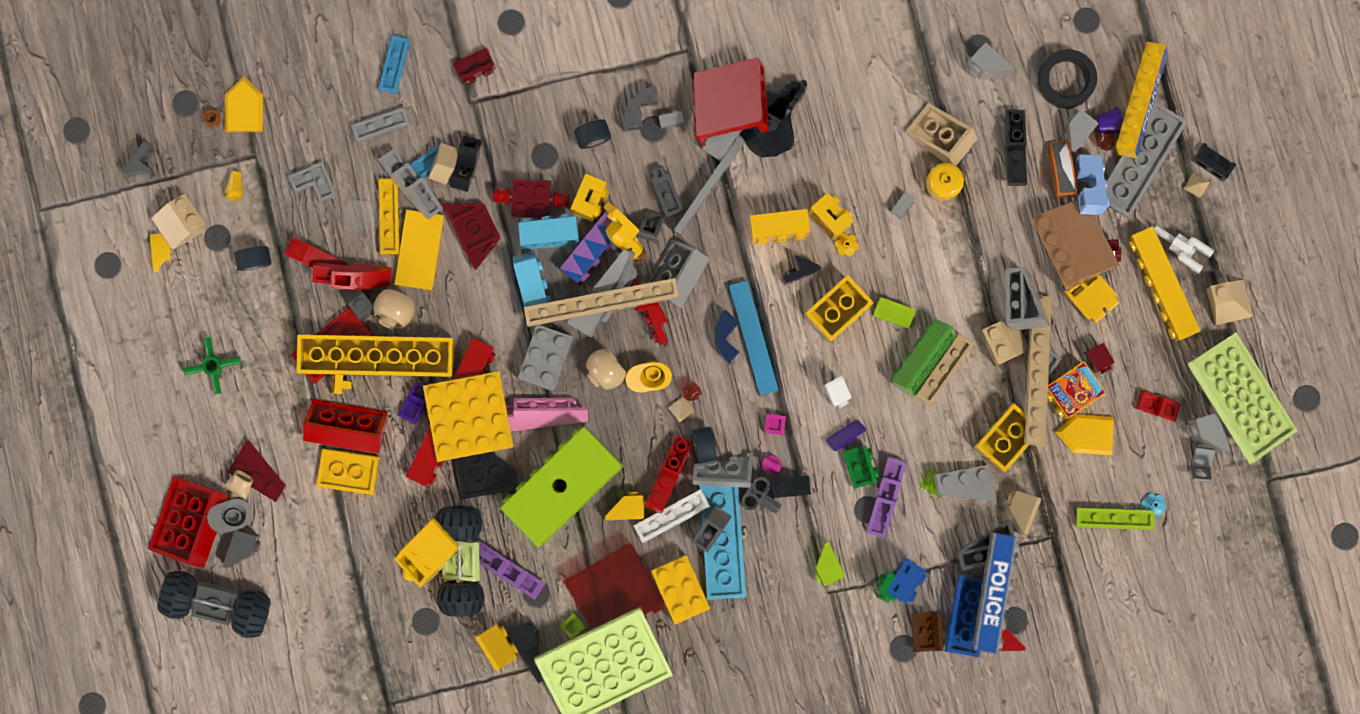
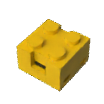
[571,174,610,223]
[809,192,854,241]

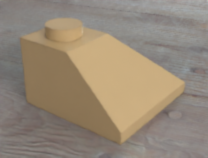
[1206,280,1253,326]
[1006,491,1041,535]

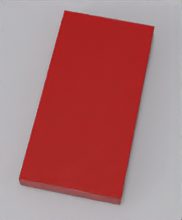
[290,307,374,384]

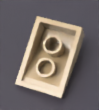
[905,103,977,166]

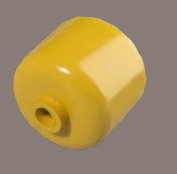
[926,162,964,201]

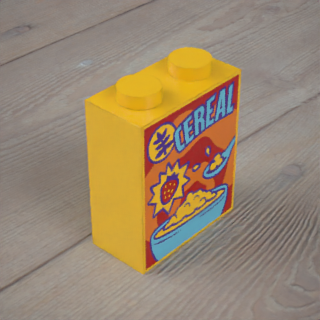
[1047,361,1106,420]

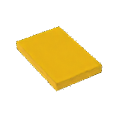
[316,449,380,495]

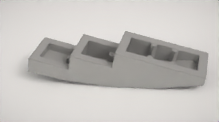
[378,148,443,219]

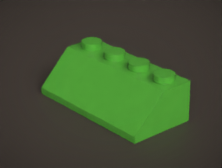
[891,319,956,398]

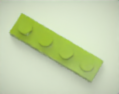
[1076,508,1155,530]

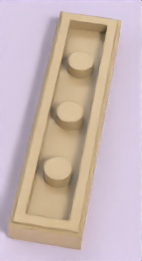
[915,333,974,406]

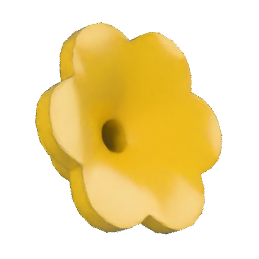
[835,233,859,257]

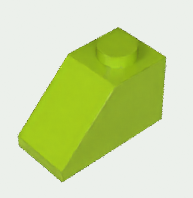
[814,541,845,587]

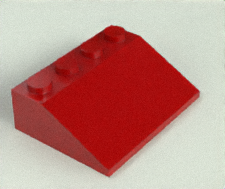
[148,476,230,569]

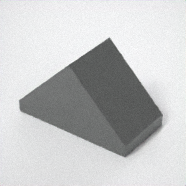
[638,209,665,243]

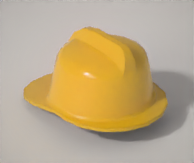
[625,360,672,392]

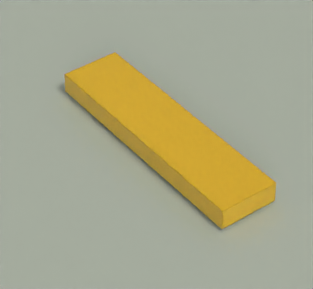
[378,178,399,255]

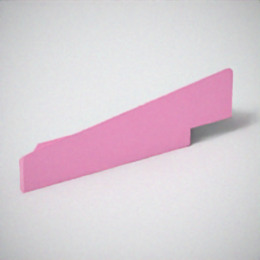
[506,398,588,431]

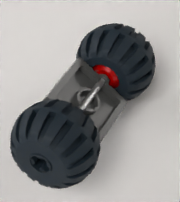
[157,571,271,638]

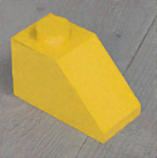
[605,492,644,520]

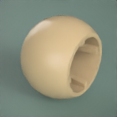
[373,289,415,329]
[586,348,627,390]

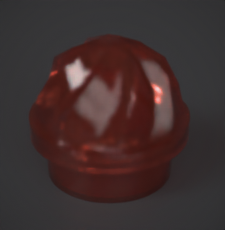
[1096,133,1116,151]
[682,382,702,401]

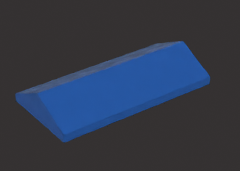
[944,575,983,658]

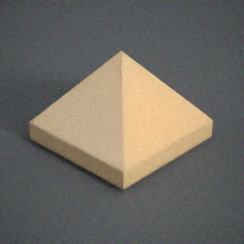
[1183,172,1210,198]

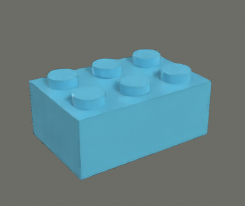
[518,214,580,251]

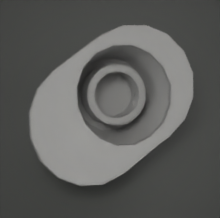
[207,499,253,533]

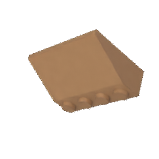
[1032,200,1119,290]

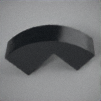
[450,135,482,192]

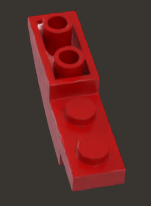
[312,262,392,289]
[629,279,668,346]
[644,435,693,514]

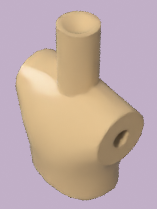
[225,470,253,501]

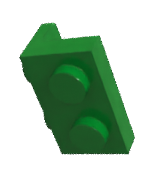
[843,445,879,489]
[875,571,897,603]

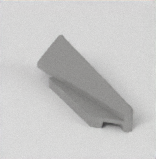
[567,249,636,337]

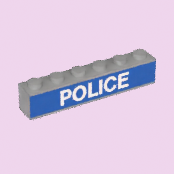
[972,532,1019,654]

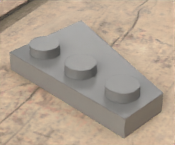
[693,452,753,488]
[933,465,997,503]

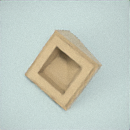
[668,397,695,423]

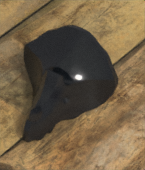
[740,80,807,158]

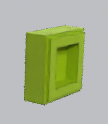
[560,613,587,639]

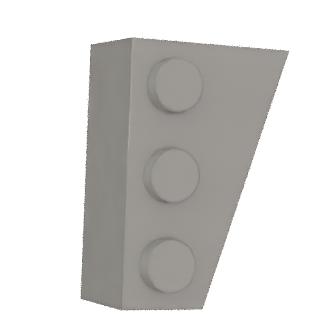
[1005,267,1050,331]

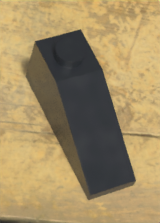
[508,621,543,684]

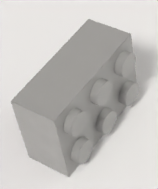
[518,325,574,393]

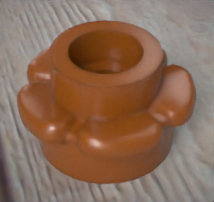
[202,109,221,128]

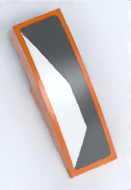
[1049,141,1077,198]

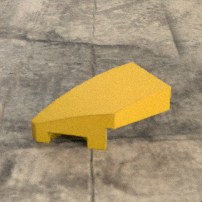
[150,233,171,272]

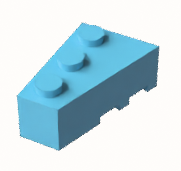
[513,251,552,307]

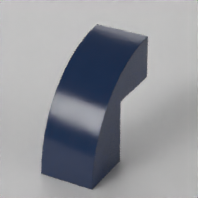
[716,310,740,365]

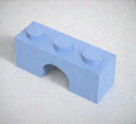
[1073,155,1110,215]

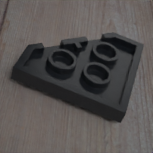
[456,452,519,499]

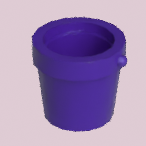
[1097,107,1123,135]

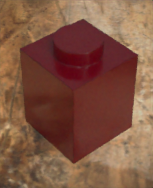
[1084,343,1115,374]

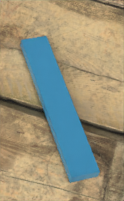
[729,281,779,396]

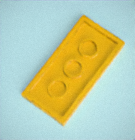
[394,210,445,291]

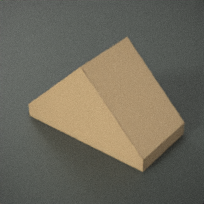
[428,142,458,185]

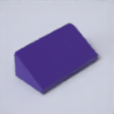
[826,420,866,452]

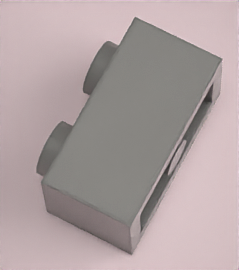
[658,110,684,129]
[890,192,915,219]

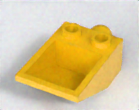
[394,519,460,588]

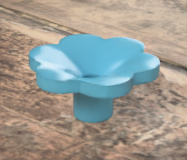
[1141,493,1166,517]

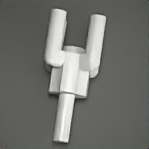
[1154,226,1214,274]

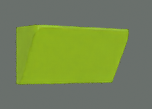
[873,297,916,329]

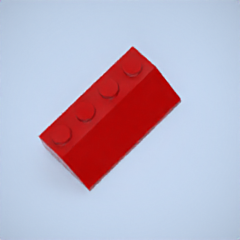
[303,399,388,454]

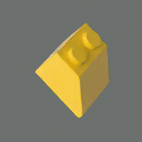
[475,624,519,671]

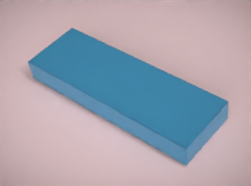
[378,35,411,95]

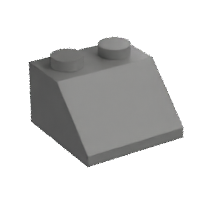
[966,42,1014,80]
[1186,413,1230,453]

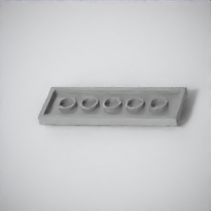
[1106,102,1188,219]

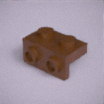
[911,612,944,652]

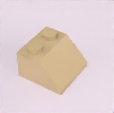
[151,193,206,250]
[979,319,1029,366]

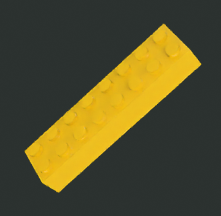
[297,335,454,377]

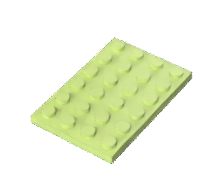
[1188,332,1298,464]
[534,607,673,714]

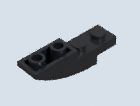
[1005,109,1027,186]

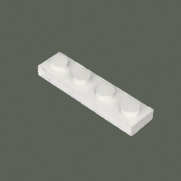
[634,489,711,543]

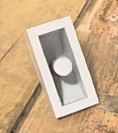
[823,376,852,409]

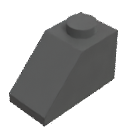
[339,289,374,322]
[692,506,732,553]
[222,530,261,568]

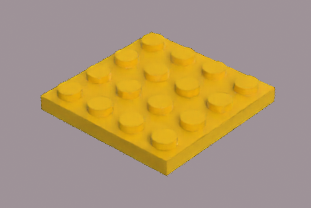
[423,371,514,462]

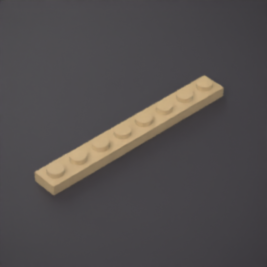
[524,278,679,327]
[1024,295,1052,447]

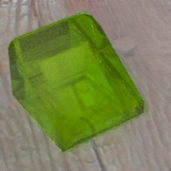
[920,470,942,498]

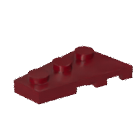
[227,439,287,502]

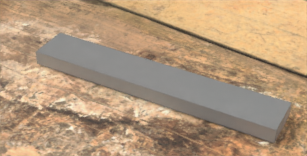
[674,136,744,236]

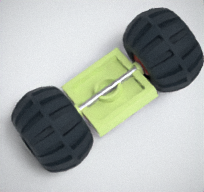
[435,505,485,617]

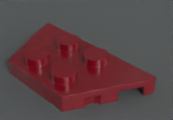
[442,203,501,270]

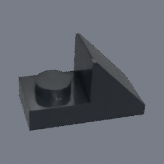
[782,255,821,285]

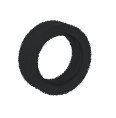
[1038,49,1097,109]

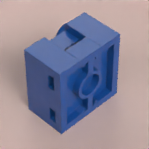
[887,558,927,604]

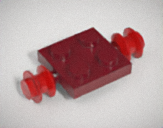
[493,178,570,219]

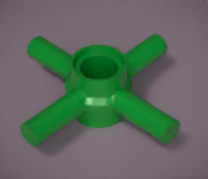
[183,337,242,395]

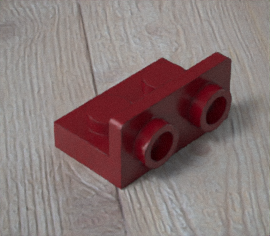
[452,47,497,85]

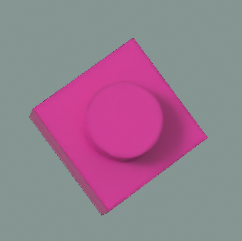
[764,414,786,435]

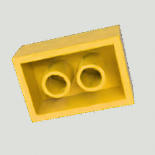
[749,209,810,246]
[804,275,874,343]
[973,403,1029,473]
[651,555,710,624]

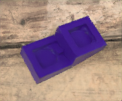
[398,380,426,425]

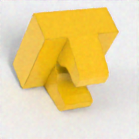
[331,374,352,395]

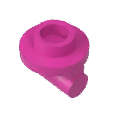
[762,455,782,475]

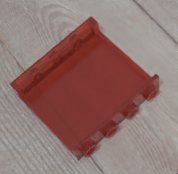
[563,542,665,630]

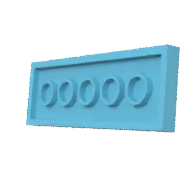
[699,485,746,600]

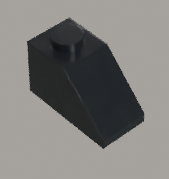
[771,476,811,499]

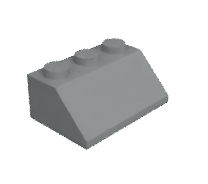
[647,239,709,308]

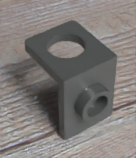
[1190,446,1215,482]

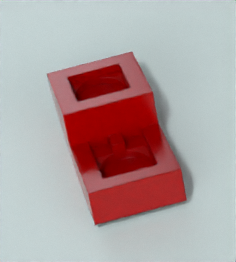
[1135,391,1181,422]

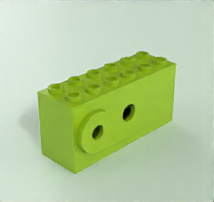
[500,427,625,548]

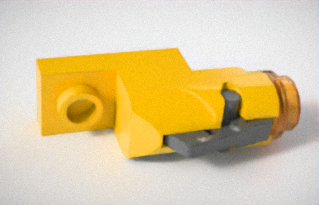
[603,202,646,262]

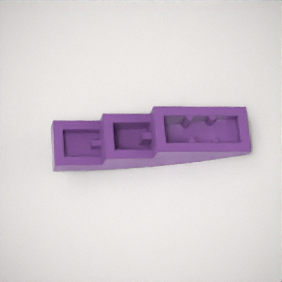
[866,456,907,538]
[477,540,545,600]

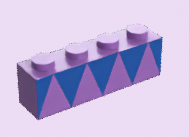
[560,211,612,285]

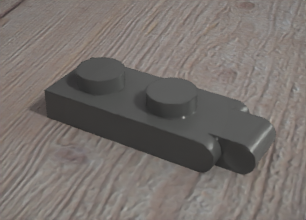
[650,165,684,218]

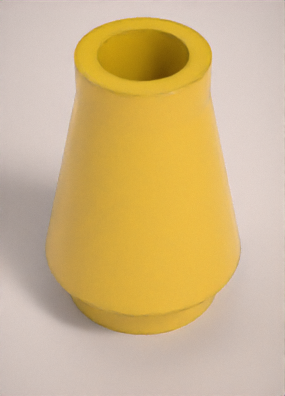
[224,171,244,201]

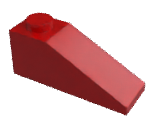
[284,237,348,268]

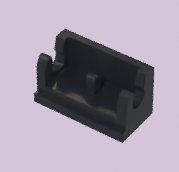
[1191,143,1236,182]

